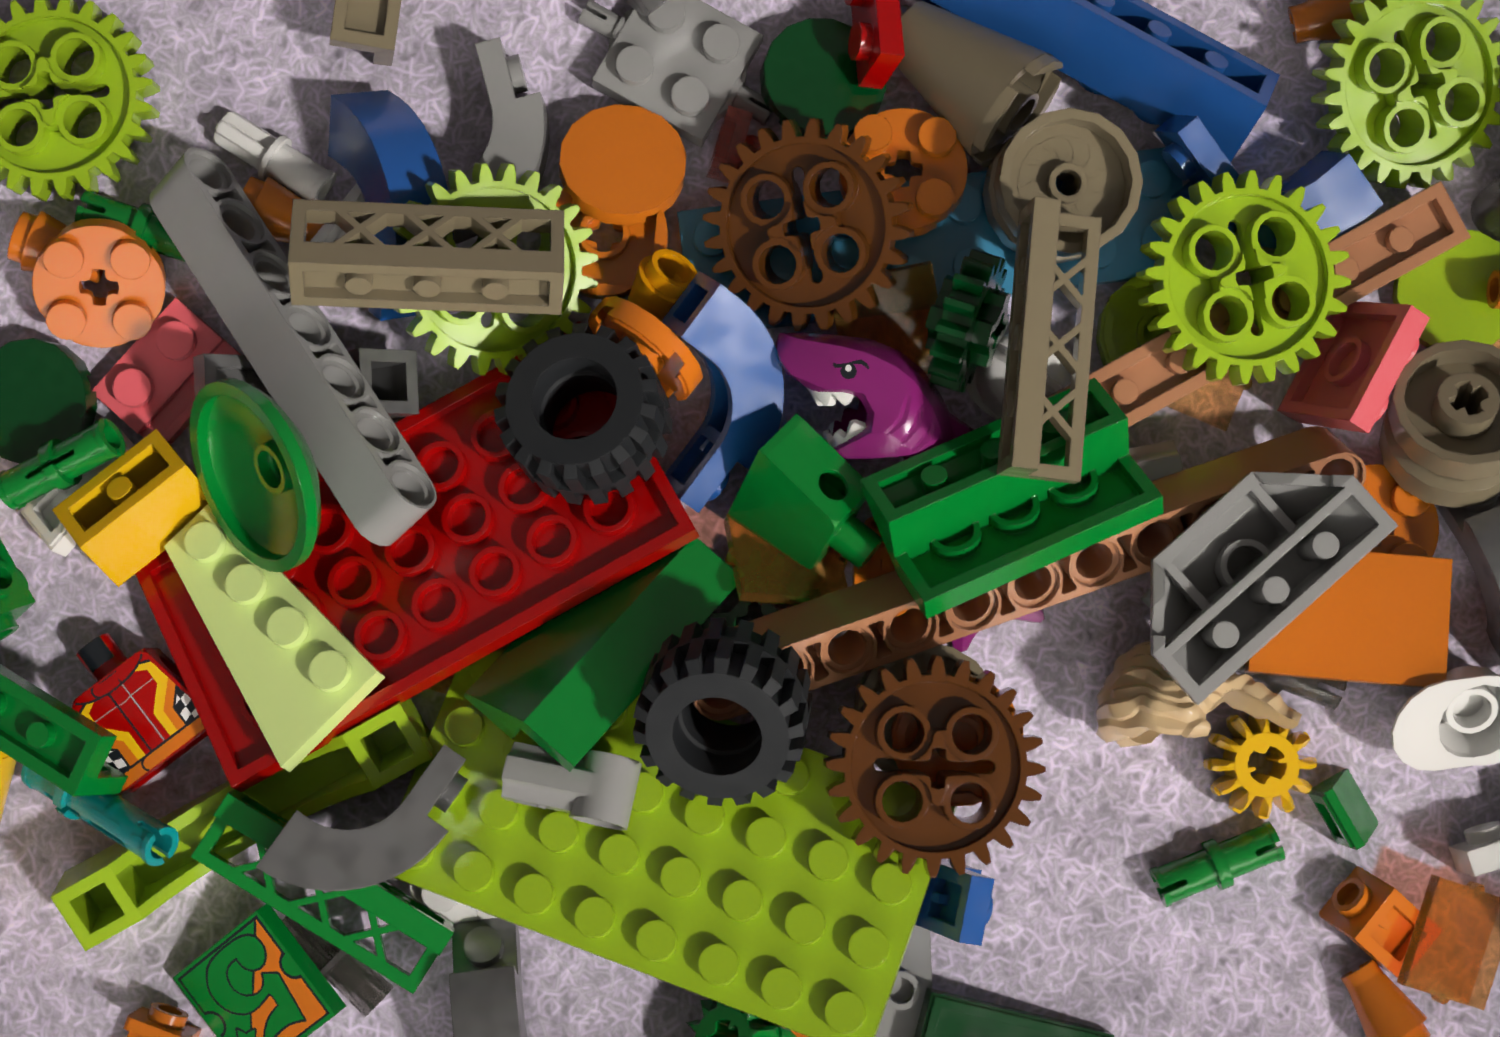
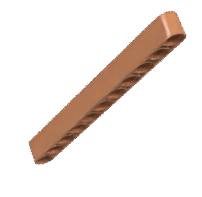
[694,426,1366,721]

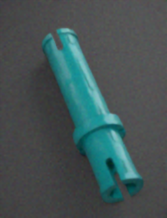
[21,765,179,866]

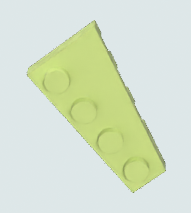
[164,504,386,772]

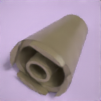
[898,1,1063,167]

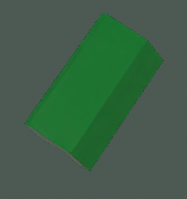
[860,378,1164,619]
[464,538,743,772]

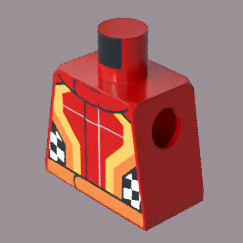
[71,633,208,796]

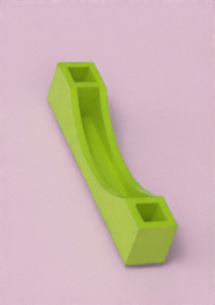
[50,698,433,951]

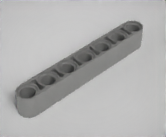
[149,147,437,546]

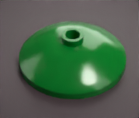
[189,378,321,572]

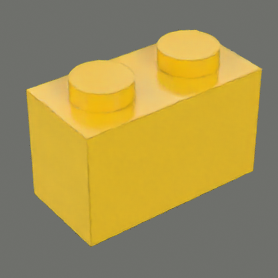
[52,429,208,587]

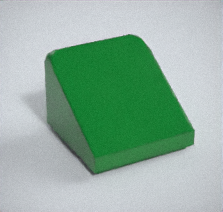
[1308,769,1378,850]

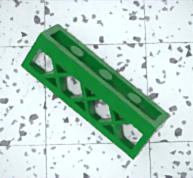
[0,664,128,797]
[191,790,456,994]

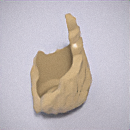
[1096,641,1302,747]

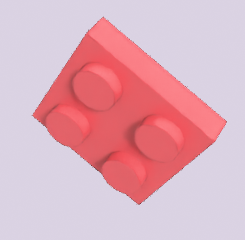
[1277,301,1430,434]

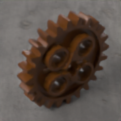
[703,118,915,331]
[823,655,1046,878]

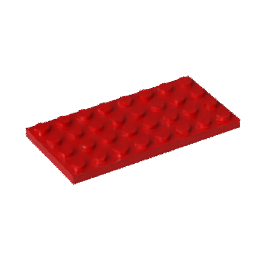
[135,321,700,793]

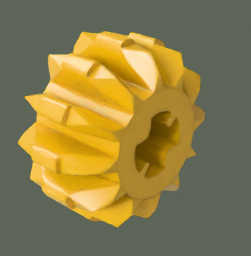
[1203,715,1318,819]

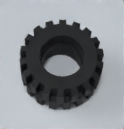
[494,323,672,505]
[633,617,812,806]

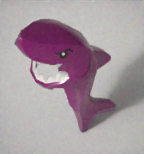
[775,333,1045,652]

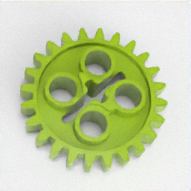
[0,0,160,202]
[1311,0,1500,189]
[393,162,598,375]
[1136,170,1351,386]

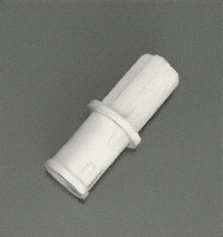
[213,112,337,200]

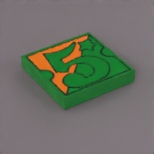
[173,904,346,1037]

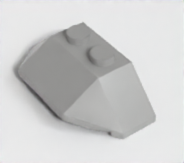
[1150,472,1398,705]

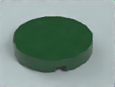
[760,18,886,139]
[0,338,98,464]

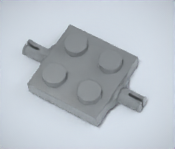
[578,0,773,148]

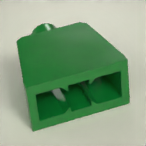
[726,413,883,570]

